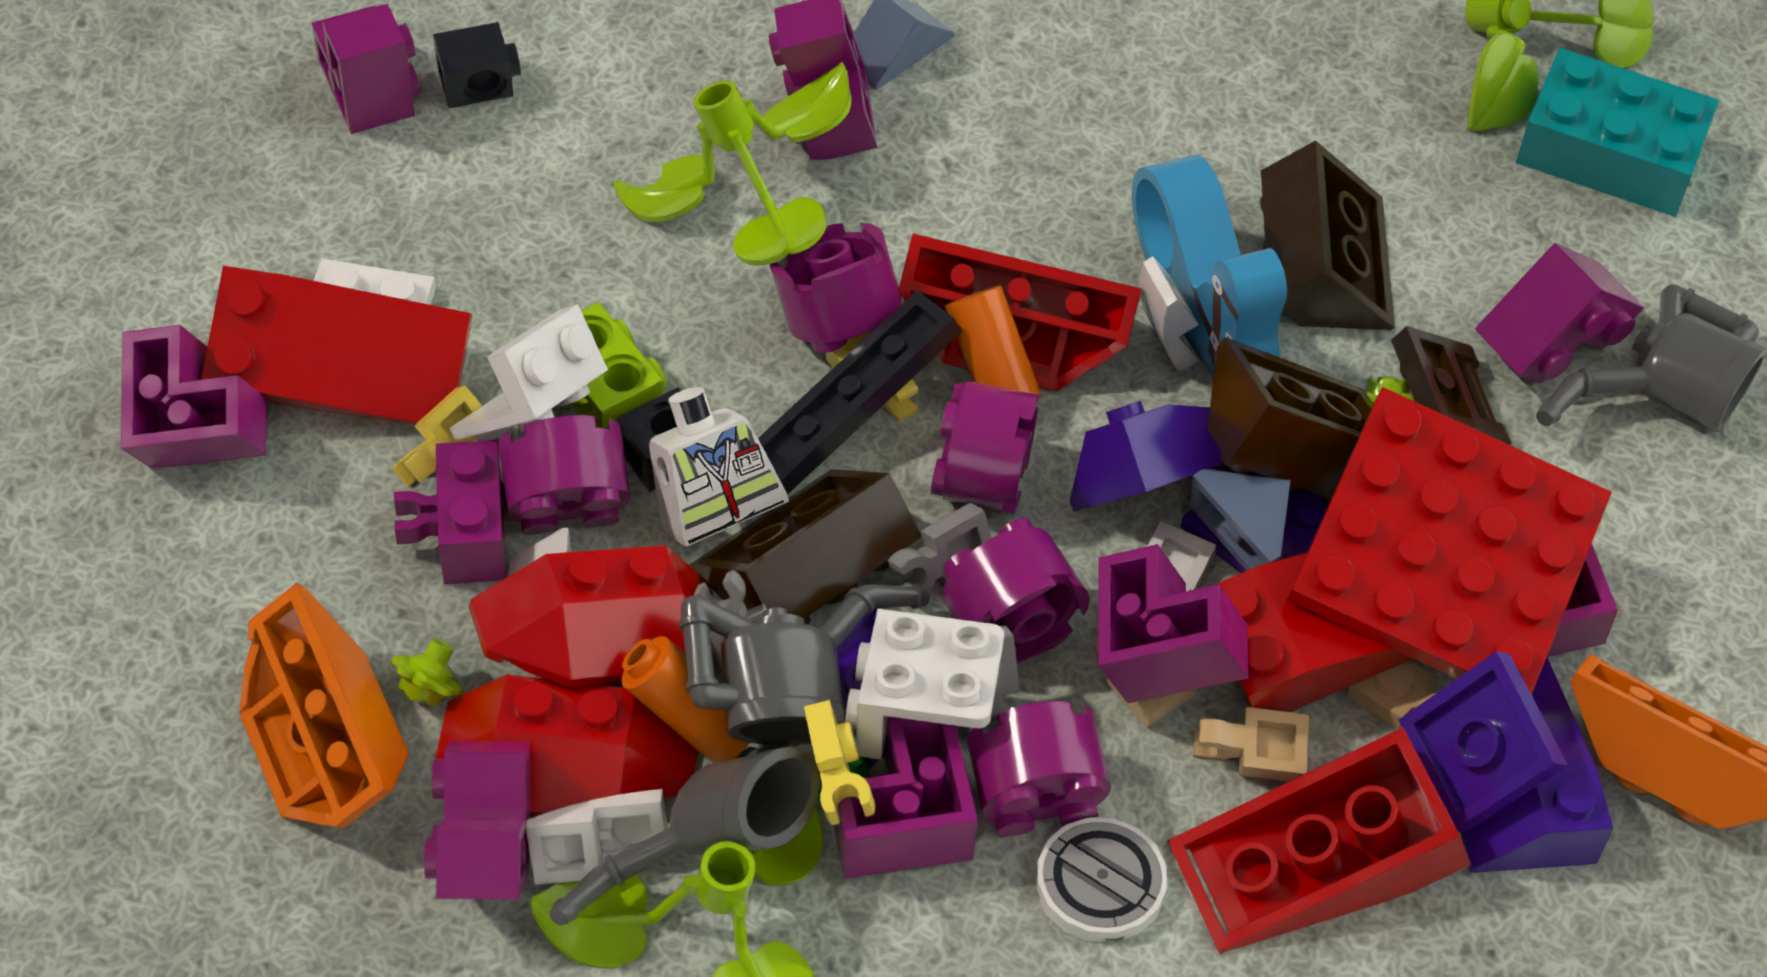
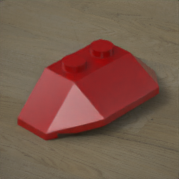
[899,233,1142,392]
[468,545,714,687]
[436,674,698,818]

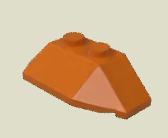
[239,583,409,829]
[1570,654,1767,830]

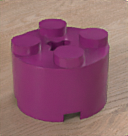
[770,223,902,353]
[931,381,1039,514]
[498,415,631,535]
[943,518,1090,664]
[967,701,1111,838]

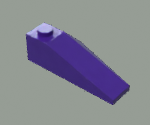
[1070,400,1224,512]
[1460,657,1613,873]

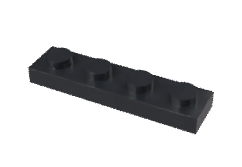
[758,290,962,495]

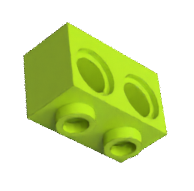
[571,302,667,430]

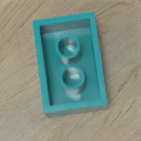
[1516,47,1720,217]

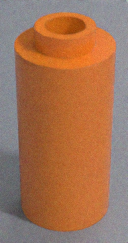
[945,285,1042,399]
[622,636,749,763]

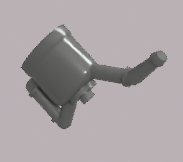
[1536,284,1767,432]
[679,584,930,745]
[550,738,820,926]

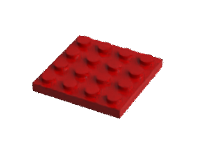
[1287,387,1612,695]

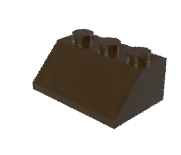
[1260,140,1395,330]
[1207,336,1374,504]
[690,469,922,625]

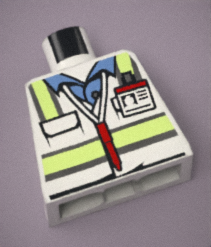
[649,387,789,547]

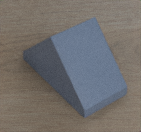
[854,0,954,90]
[1190,469,1290,571]

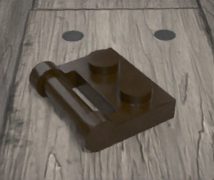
[1391,326,1512,445]

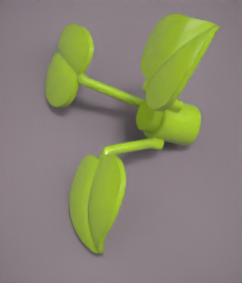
[1465,0,1654,131]
[613,62,851,266]
[531,806,823,977]

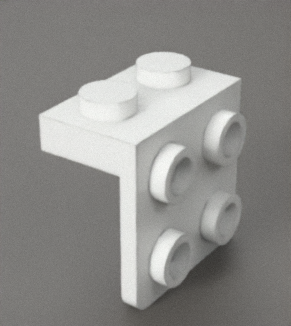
[449,304,608,441]
[845,609,1004,759]

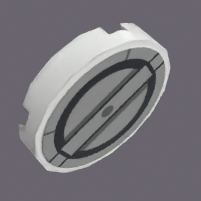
[1036,817,1167,942]

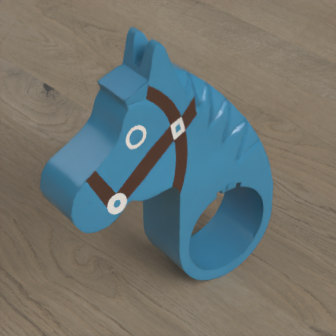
[1132,155,1287,373]

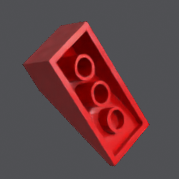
[201,265,473,425]
[1215,553,1413,712]
[1167,727,1471,954]

